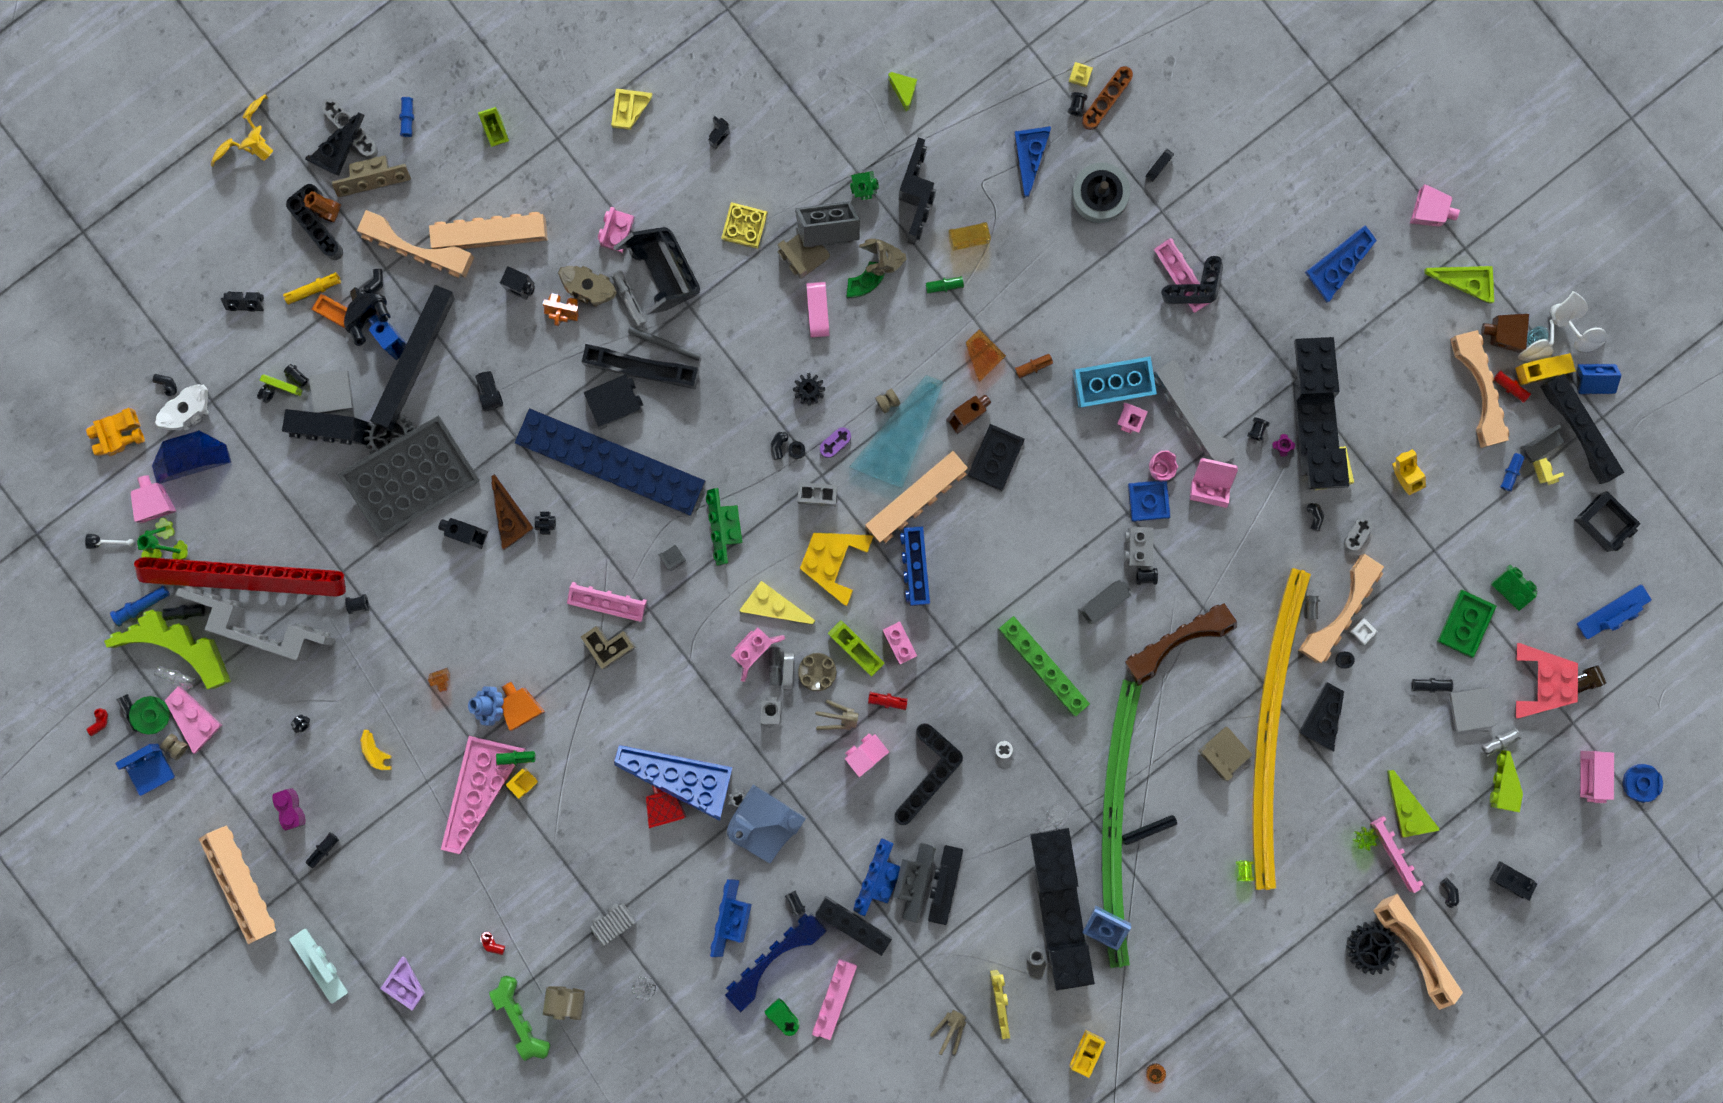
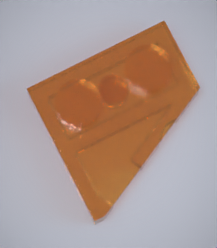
[965,329,1006,382]

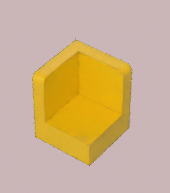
[506,768,538,799]

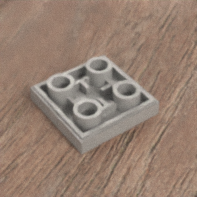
[309,370,354,413]
[1449,687,1496,732]

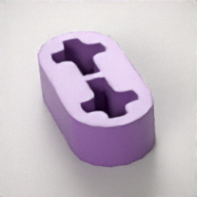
[820,428,851,458]

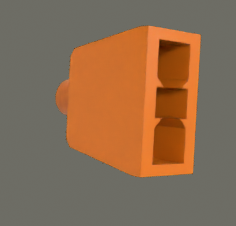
[501,682,545,731]

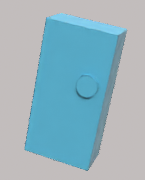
[1072,356,1157,408]

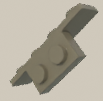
[332,155,411,197]

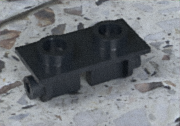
[221,291,264,312]

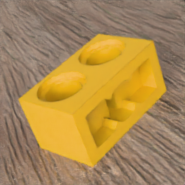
[1069,1029,1106,1078]

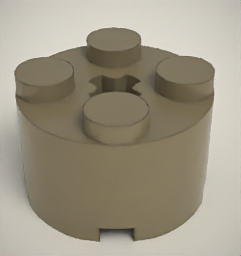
[543,986,585,1020]

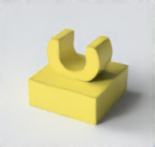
[1068,62,1093,87]

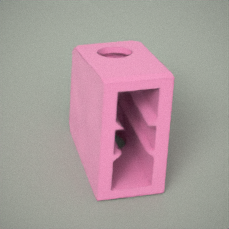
[1410,184,1460,227]
[131,475,176,523]

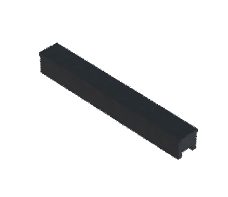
[370,285,455,432]

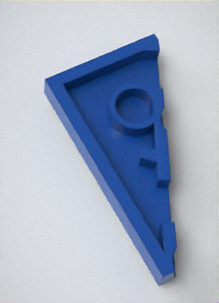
[1014,126,1051,198]

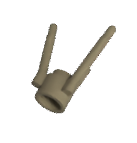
[815,700,859,730]
[930,1010,967,1055]

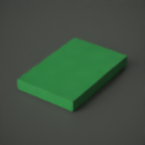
[1437,590,1497,658]

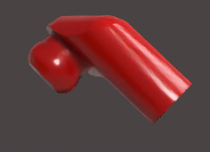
[86,708,108,736]

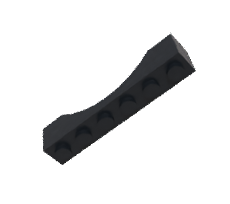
[581,344,700,390]
[1540,374,1625,484]

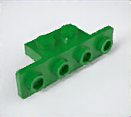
[706,488,743,566]

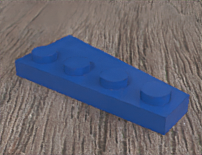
[1305,225,1377,302]

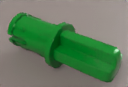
[925,276,964,293]
[496,750,536,766]

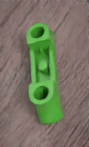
[489,976,551,1061]

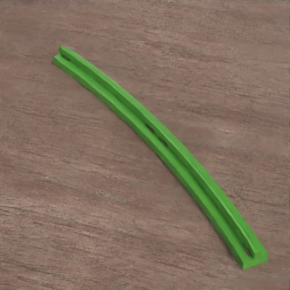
[1101,680,1142,968]

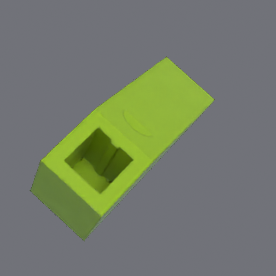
[1490,750,1523,813]

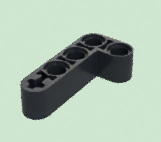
[286,184,343,260]

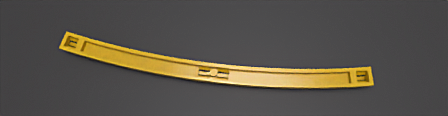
[1252,568,1311,890]

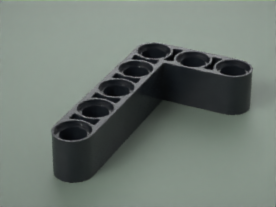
[894,723,963,825]

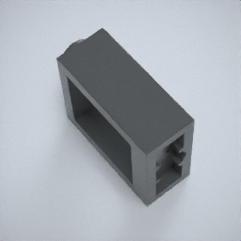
[1078,580,1131,625]

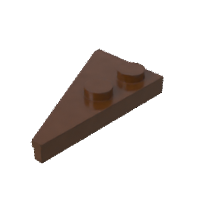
[491,474,535,550]

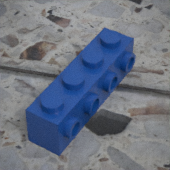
[900,526,930,606]

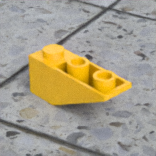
[1515,353,1576,386]

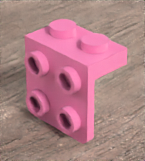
[1189,458,1238,508]

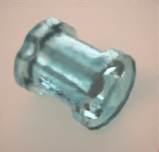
[1527,326,1549,345]

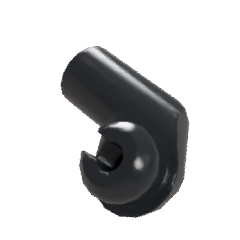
[152,374,178,396]
[1307,503,1324,531]

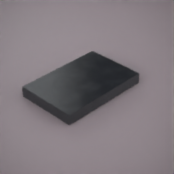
[967,424,1025,491]

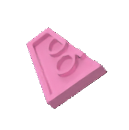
[165,686,222,754]

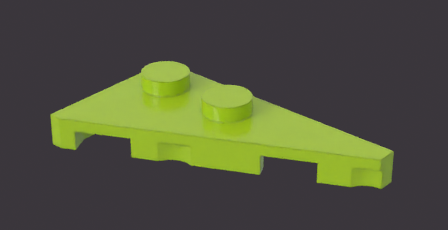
[1424,266,1495,304]
[1387,770,1440,838]

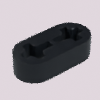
[1145,149,1174,182]

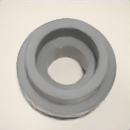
[1027,947,1046,967]

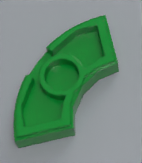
[846,261,886,298]

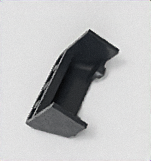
[613,227,700,315]

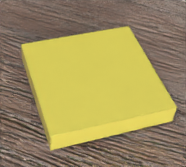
[721,202,768,249]

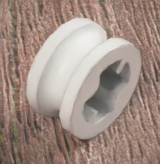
[996,741,1013,759]

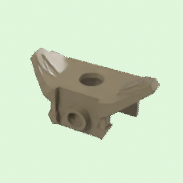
[859,238,907,276]
[558,265,617,307]

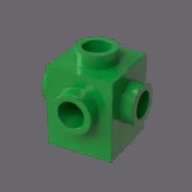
[850,171,879,200]

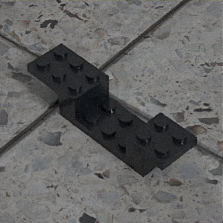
[1293,337,1350,489]
[1030,828,1095,991]

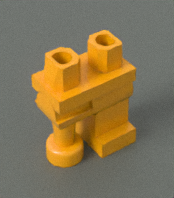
[86,407,145,456]

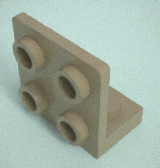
[1198,727,1252,781]

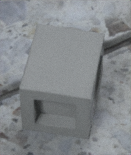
[760,697,782,725]

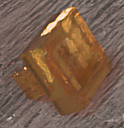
[428,667,450,692]

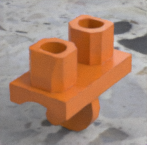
[543,294,579,326]

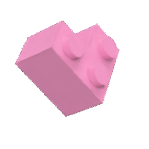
[845,733,889,777]

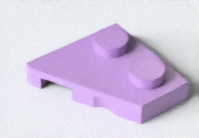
[380,956,425,1011]

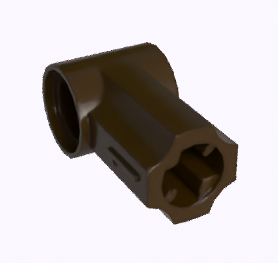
[1578,665,1607,693]

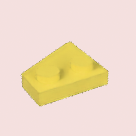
[611,89,653,130]

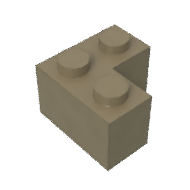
[581,626,636,669]

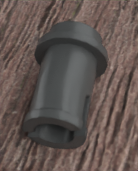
[1305,595,1320,619]

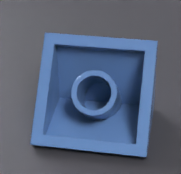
[1082,905,1131,951]

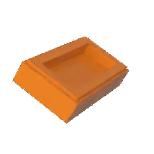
[311,294,347,328]

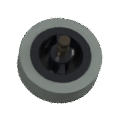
[1071,163,1130,223]

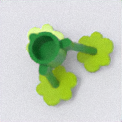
[137,517,188,560]

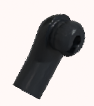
[363,269,383,293]
[771,432,789,460]
[1440,878,1460,908]

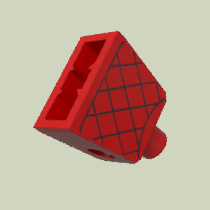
[646,785,686,828]

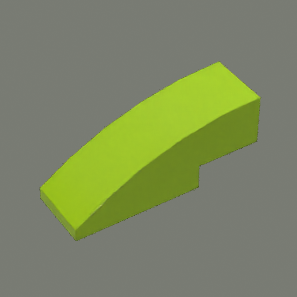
[827,620,885,677]

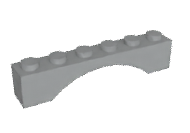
[1153,359,1237,463]

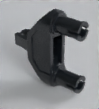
[344,287,391,346]

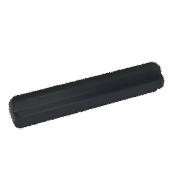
[1122,815,1177,845]

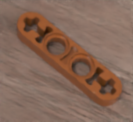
[1082,66,1133,130]

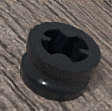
[257,384,275,403]
[788,441,805,459]
[1335,651,1355,669]

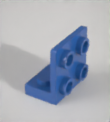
[115,744,175,796]

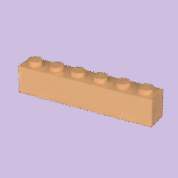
[429,212,548,249]
[865,451,968,543]
[199,825,276,944]

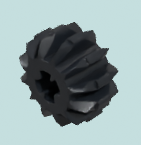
[793,373,825,406]

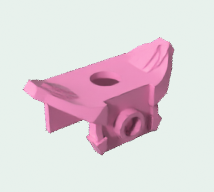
[731,627,785,682]

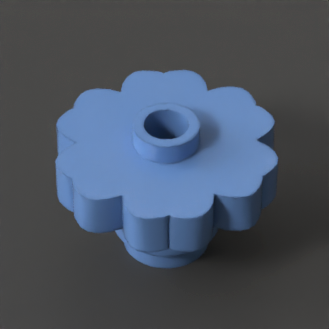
[468,686,504,726]

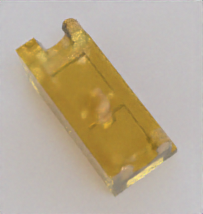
[949,222,991,251]

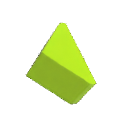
[888,72,917,111]
[478,107,509,147]

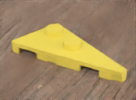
[739,581,815,624]
[990,970,1010,1039]

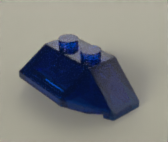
[152,430,232,484]

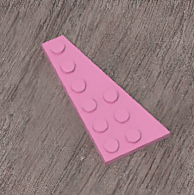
[441,736,526,854]

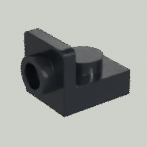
[708,116,730,150]

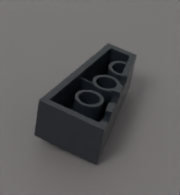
[282,409,373,445]

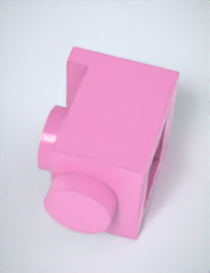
[1117,402,1148,434]

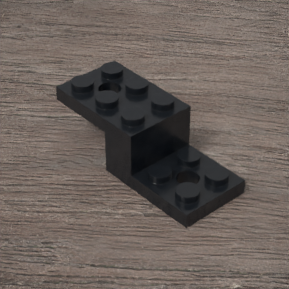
[899,137,936,245]

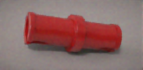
[1494,370,1531,403]
[868,691,908,711]

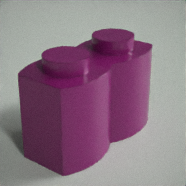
[272,788,306,831]

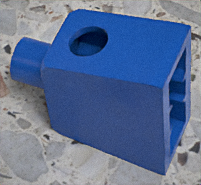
[369,315,407,360]

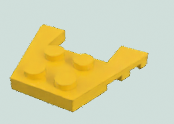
[800,533,874,606]

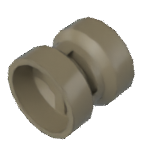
[875,388,901,414]
[160,733,188,760]

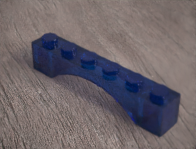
[725,912,827,1013]

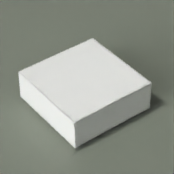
[1349,618,1378,645]

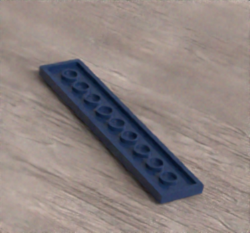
[515,408,706,516]

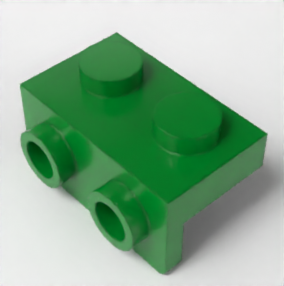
[1491,564,1538,611]

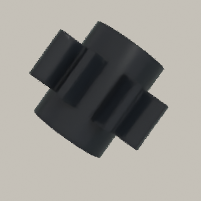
[535,511,556,535]

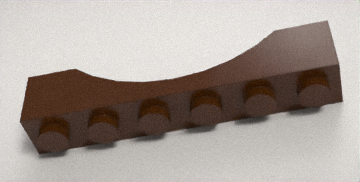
[1125,603,1237,686]

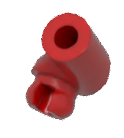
[480,932,505,955]

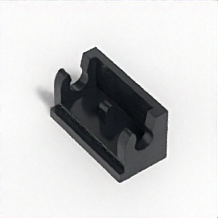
[1489,861,1537,901]

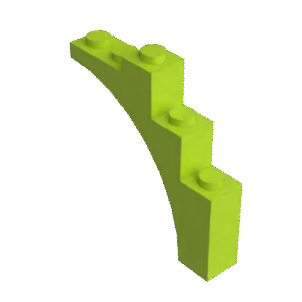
[104,609,231,689]

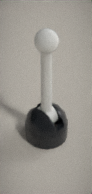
[85,534,135,549]

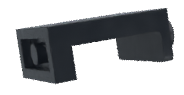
[583,374,644,430]

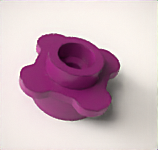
[1272,434,1295,457]

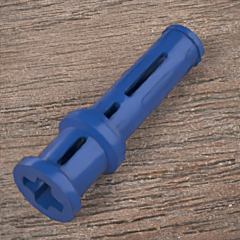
[110,585,170,627]

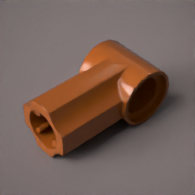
[304,191,342,223]

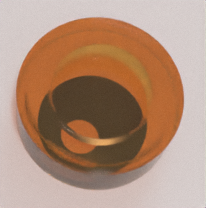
[1146,1063,1166,1084]

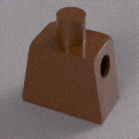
[1481,314,1529,353]
[946,395,991,435]

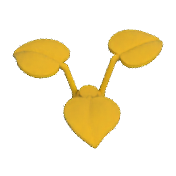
[211,94,273,167]

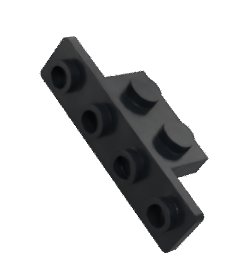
[928,845,963,925]

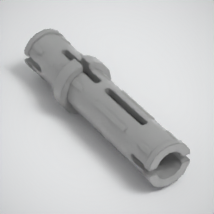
[611,270,647,327]

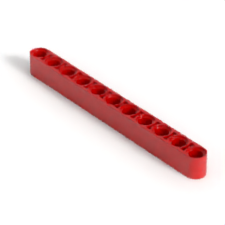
[134,557,346,597]

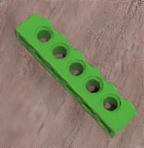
[998,616,1090,717]

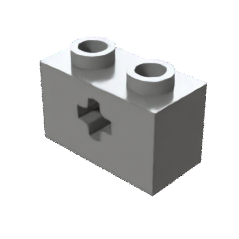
[797,482,837,507]

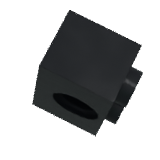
[500,266,535,300]

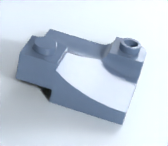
[727,784,806,863]

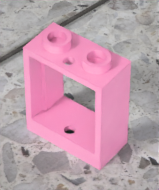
[1580,751,1614,803]

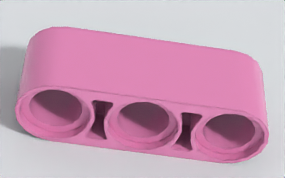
[806,282,830,338]

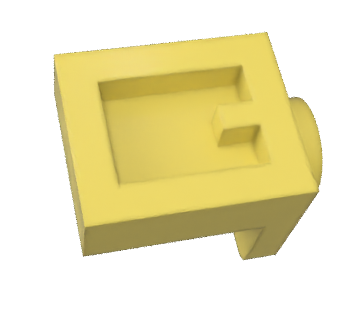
[1532,458,1564,485]

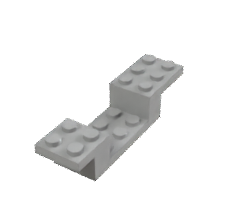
[176,586,335,661]

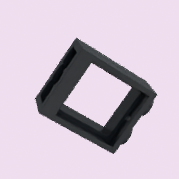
[1574,491,1641,552]

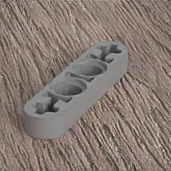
[321,98,378,158]

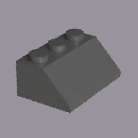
[795,201,860,247]

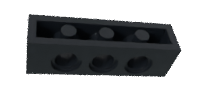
[815,896,892,956]

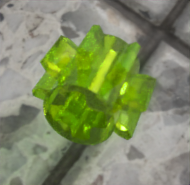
[1353,826,1379,851]

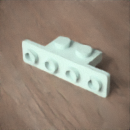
[289,929,348,1004]

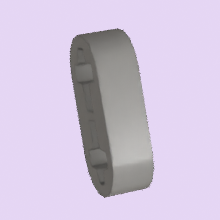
[1343,517,1373,551]
[783,653,794,690]

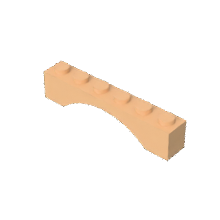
[357,210,474,278]
[1450,330,1509,448]
[1298,554,1384,663]
[1373,894,1463,1010]

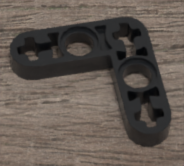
[1161,256,1223,304]

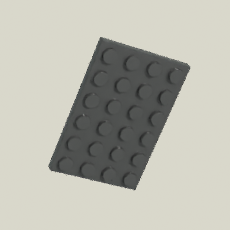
[338,415,480,539]

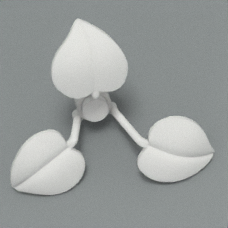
[1518,291,1607,362]

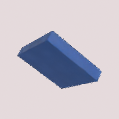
[1128,481,1171,522]

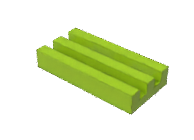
[259,374,303,396]

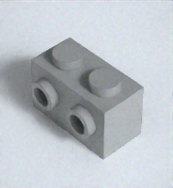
[1124,527,1154,567]

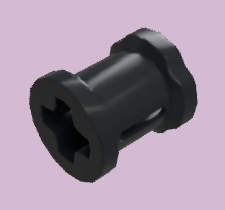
[1067,92,1088,116]
[1247,417,1270,442]
[1136,568,1158,585]
[345,594,369,614]

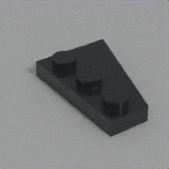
[1299,682,1345,752]

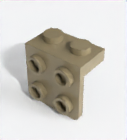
[777,234,830,279]

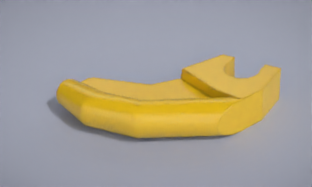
[360,730,392,770]

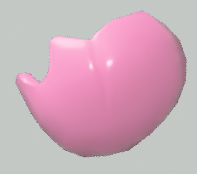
[1149,451,1178,481]

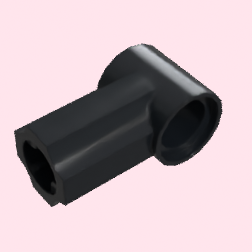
[475,371,503,412]

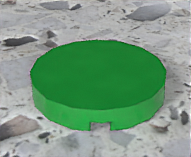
[129,696,170,735]

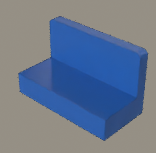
[1576,364,1622,394]

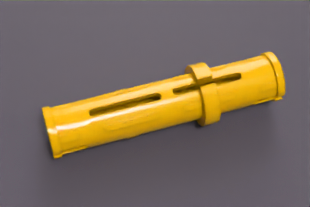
[283,272,341,305]

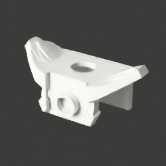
[154,384,209,431]

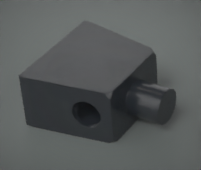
[438,518,488,549]

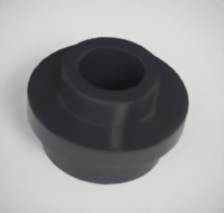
[291,714,310,733]

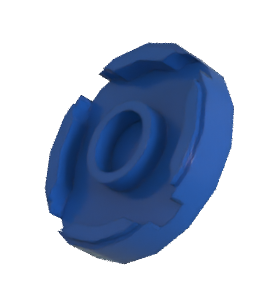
[1622,764,1663,803]

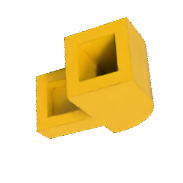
[1392,449,1426,495]

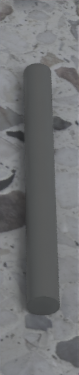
[628,326,701,361]

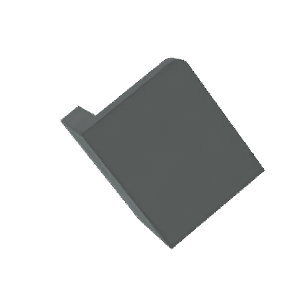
[658,545,687,571]

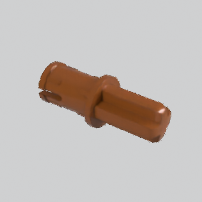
[1015,354,1053,379]

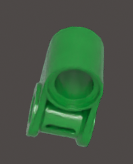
[764,998,800,1036]

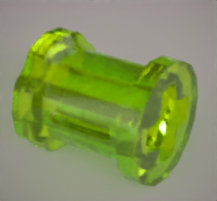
[1236,860,1255,882]

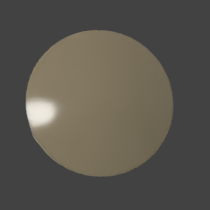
[798,653,837,691]

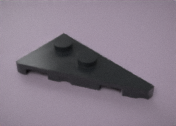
[305,112,365,176]

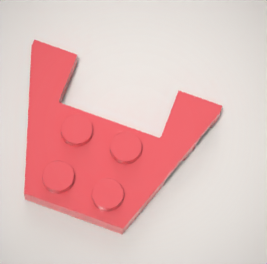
[1516,643,1578,718]

